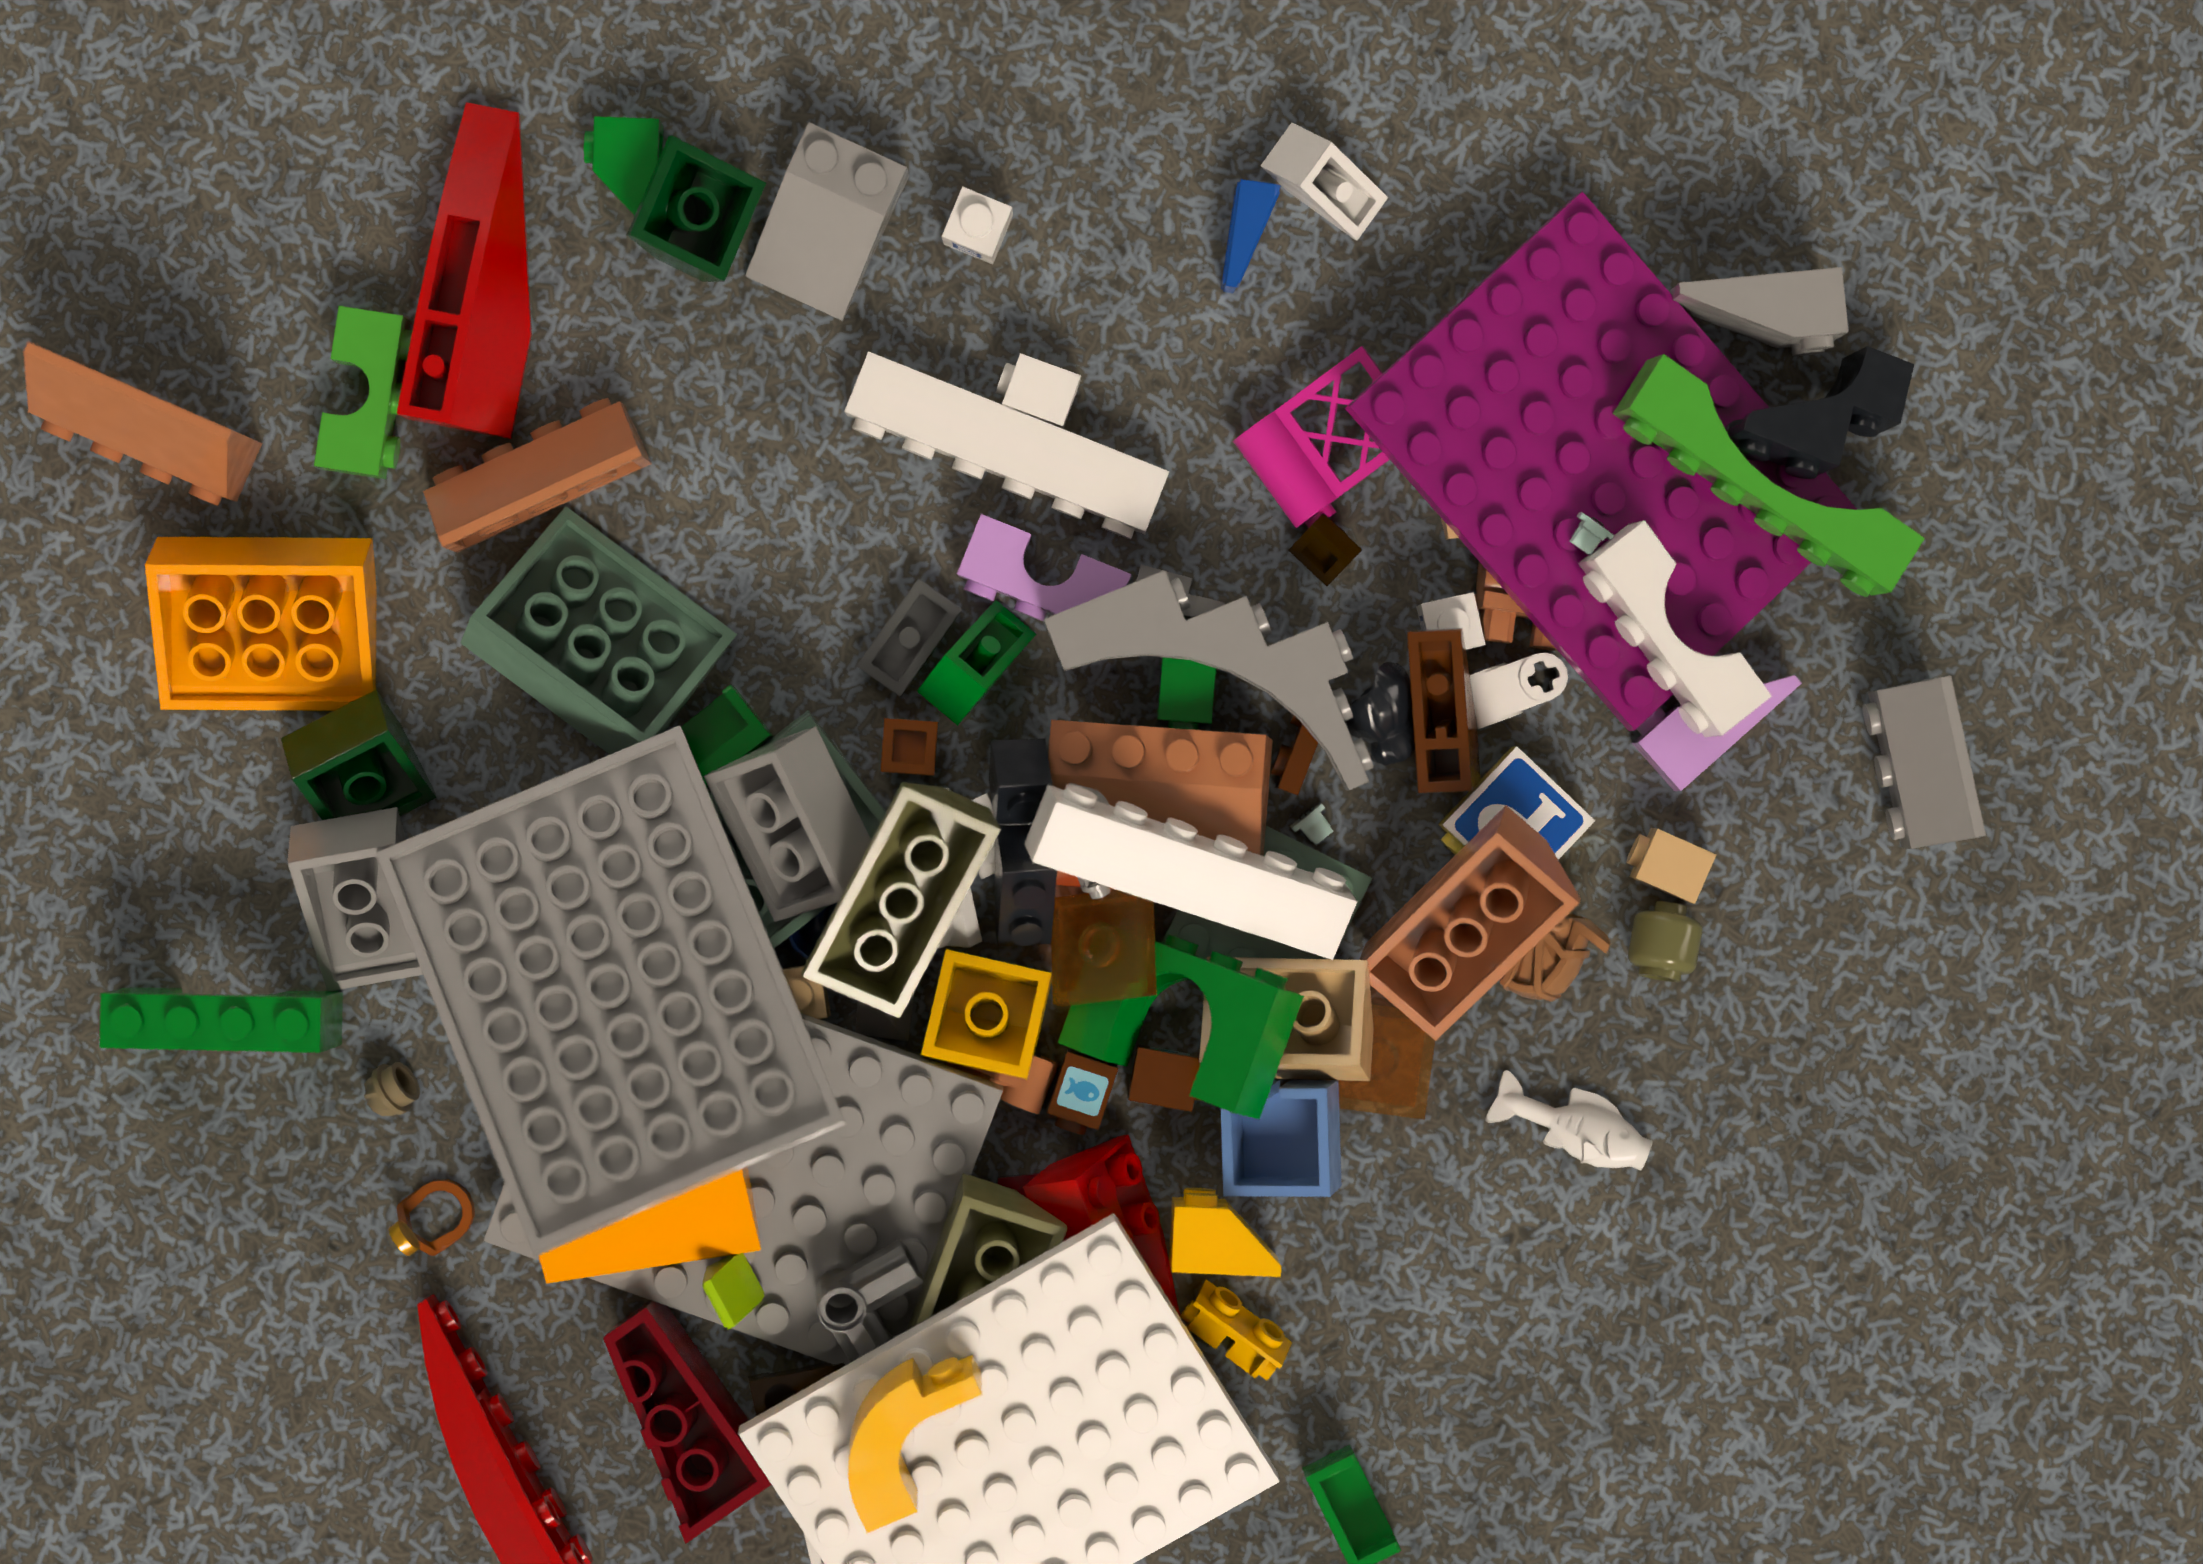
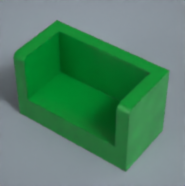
[681,684,774,788]
[1302,1445,1401,1564]

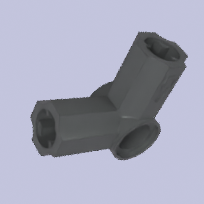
[816,1239,924,1362]

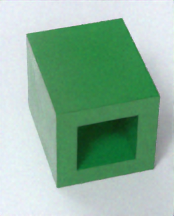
[1157,657,1216,730]

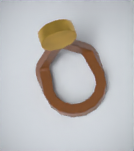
[388,1179,475,1256]

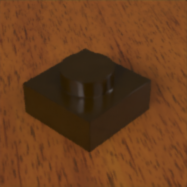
[1288,513,1362,586]

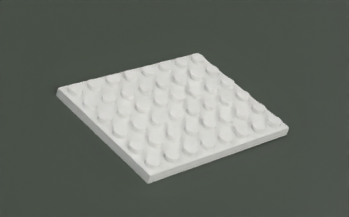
[738,1213,1280,1564]

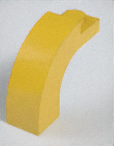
[848,1355,982,1533]

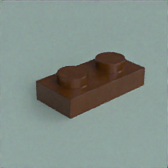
[1270,714,1318,795]

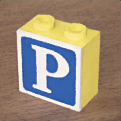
[1438,746,1595,860]

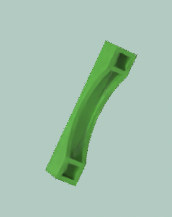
[1613,354,1925,597]

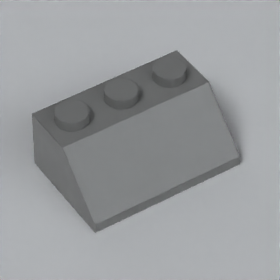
[1863,676,1986,849]
[704,726,871,922]

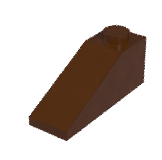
[1407,628,1481,793]

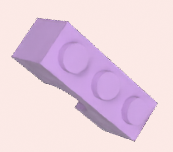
[957,514,1131,621]

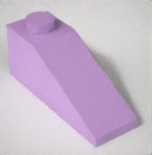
[1632,675,1802,791]

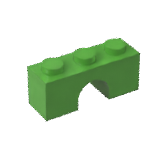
[314,306,412,479]

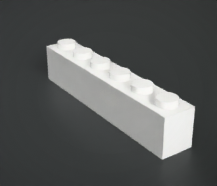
[844,351,1169,539]
[1024,785,1357,960]

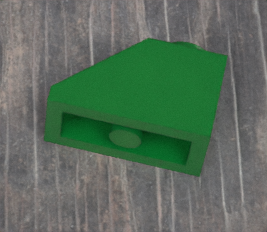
[584,116,664,216]
[917,600,1037,726]

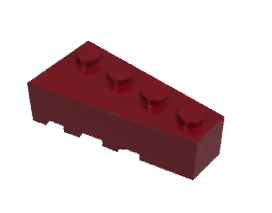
[603,1300,772,1544]

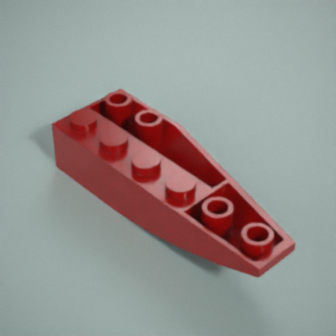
[396,102,532,440]
[1023,1135,1181,1318]
[417,1293,593,1564]

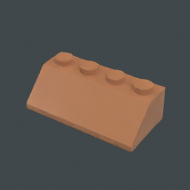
[423,398,652,553]
[1359,805,1581,1041]

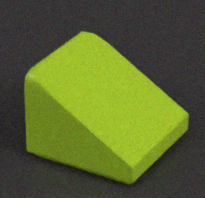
[702,1253,764,1330]

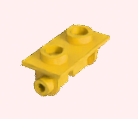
[1180,1279,1292,1381]

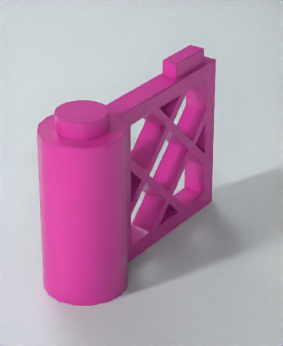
[1233,346,1390,528]

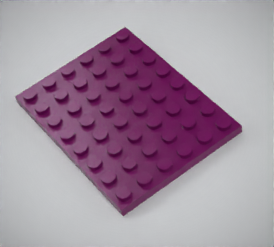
[1345,192,1857,731]

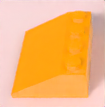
[145,537,377,711]
[538,1166,762,1284]

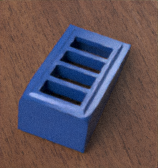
[1221,179,1281,293]

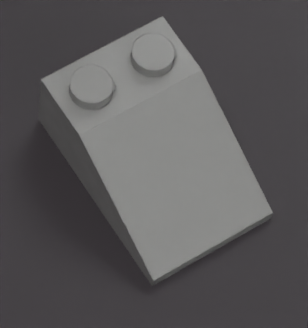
[745,122,909,321]
[1669,267,1849,356]
[287,807,423,992]

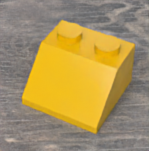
[921,949,1052,1080]
[1169,1188,1281,1277]

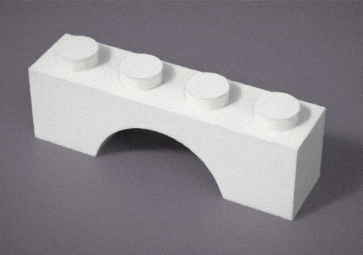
[1578,520,1772,737]

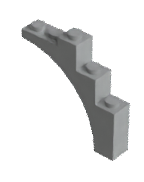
[1044,570,1374,790]

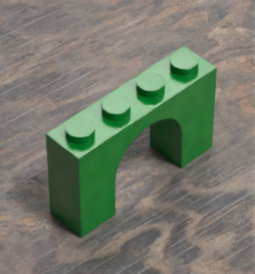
[1058,918,1304,1120]
[99,987,343,1053]

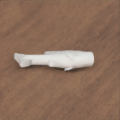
[1485,1070,1653,1171]

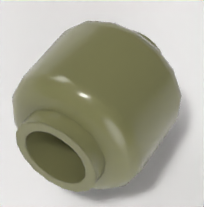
[1628,901,1702,983]

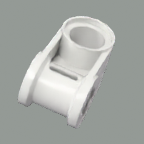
[1470,653,1568,729]

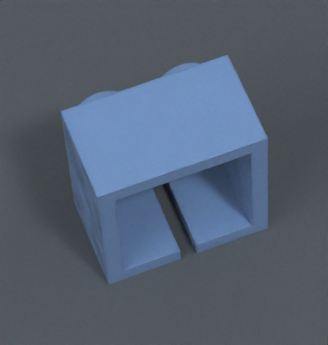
[1221,1080,1342,1197]

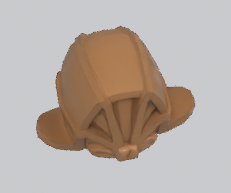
[1499,913,1611,1002]

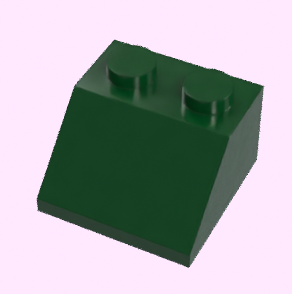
[626,135,766,282]
[281,690,437,820]

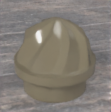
[364,1062,420,1116]

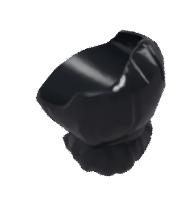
[1345,662,1415,766]

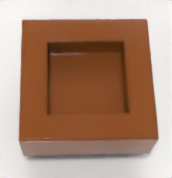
[881,718,939,776]

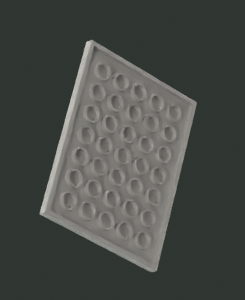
[376,726,846,1256]
[483,1013,1003,1366]

